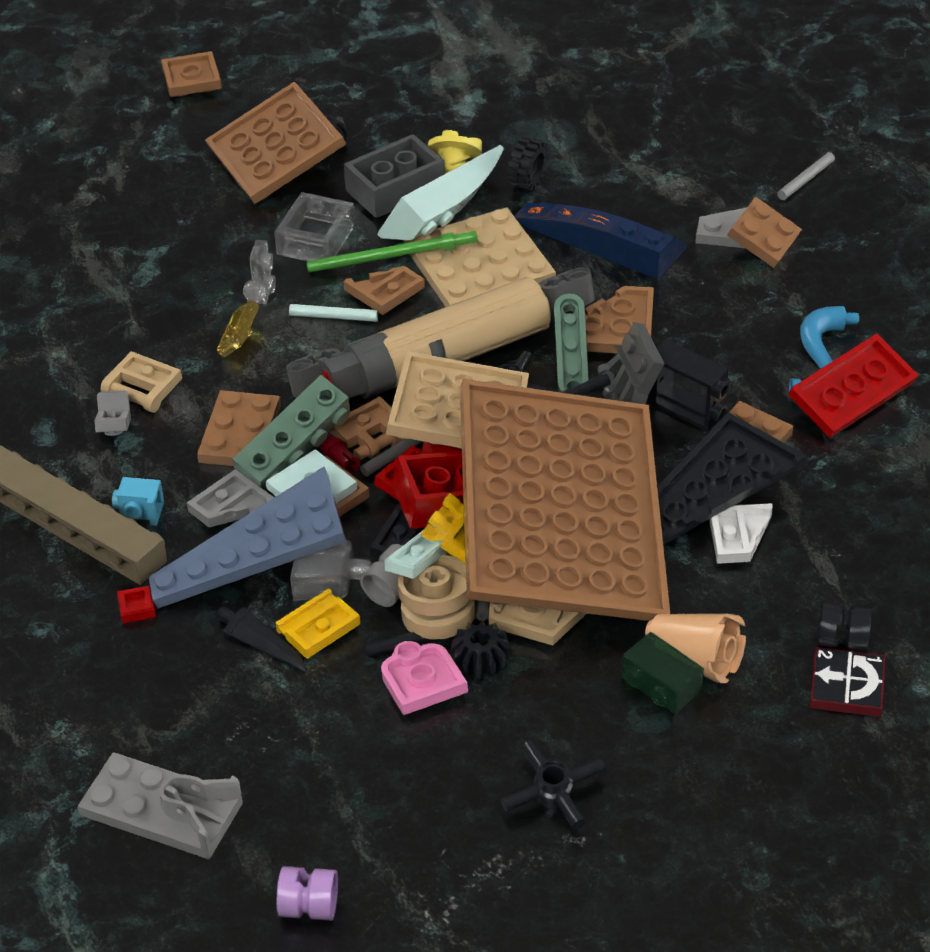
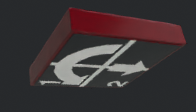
[810,647,886,717]

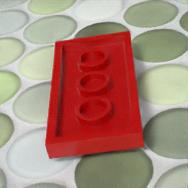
[788,333,919,438]

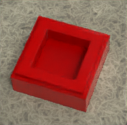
[117,585,156,624]

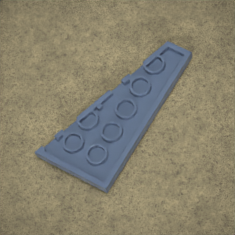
[149,466,346,609]

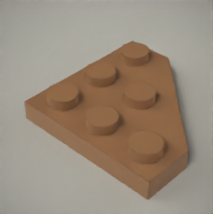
[585,286,654,353]

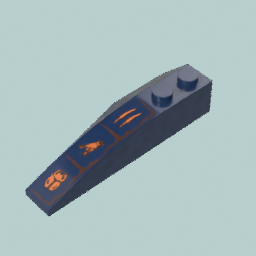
[514,203,687,279]

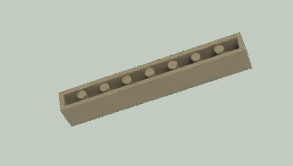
[0,445,167,585]

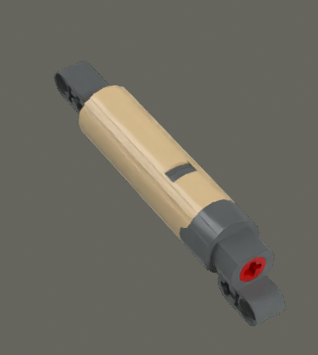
[286,268,595,399]

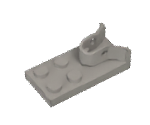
[77,752,243,859]

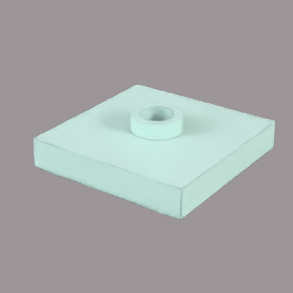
[266,449,357,503]

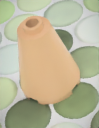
[645,614,746,683]

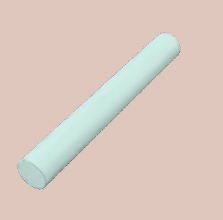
[289,304,378,322]

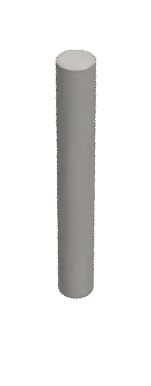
[777,152,835,200]

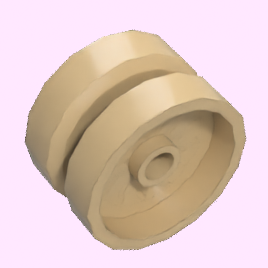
[398,555,476,639]

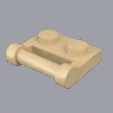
[101,351,182,413]

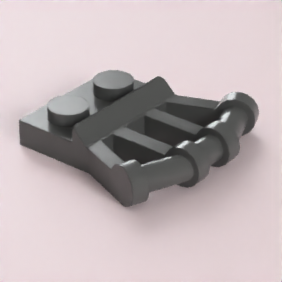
[597,322,665,405]

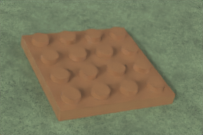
[205,81,346,205]

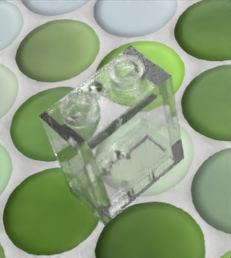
[274,192,355,261]

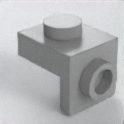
[94,390,131,436]

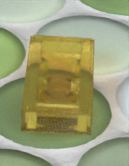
[217,300,260,358]

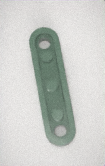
[554,293,589,396]

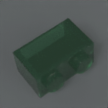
[622,632,704,714]

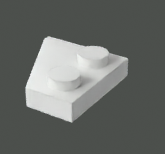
[709,503,773,564]

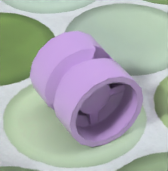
[277,866,338,920]

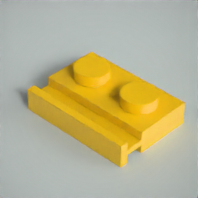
[276,588,360,659]

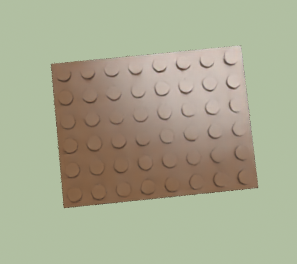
[460,379,670,621]

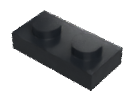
[370,503,424,559]

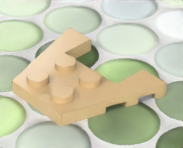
[489,602,587,646]

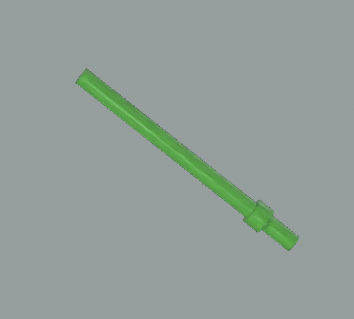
[307,231,478,272]

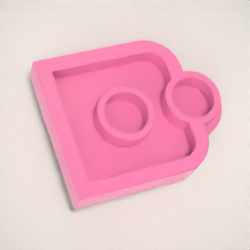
[381,641,468,715]

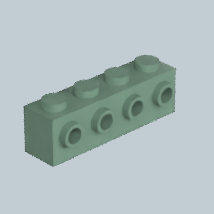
[233,375,350,492]

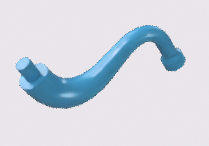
[789,306,859,392]

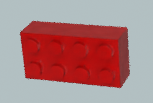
[392,451,464,529]

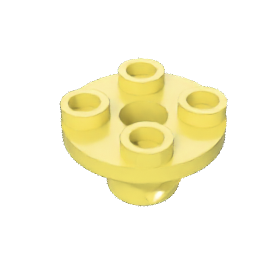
[428,130,482,174]

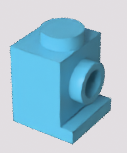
[112,477,164,526]

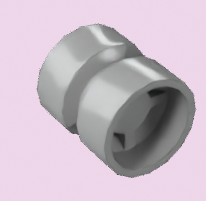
[360,544,402,607]

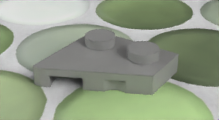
[696,208,746,248]
[187,469,274,527]

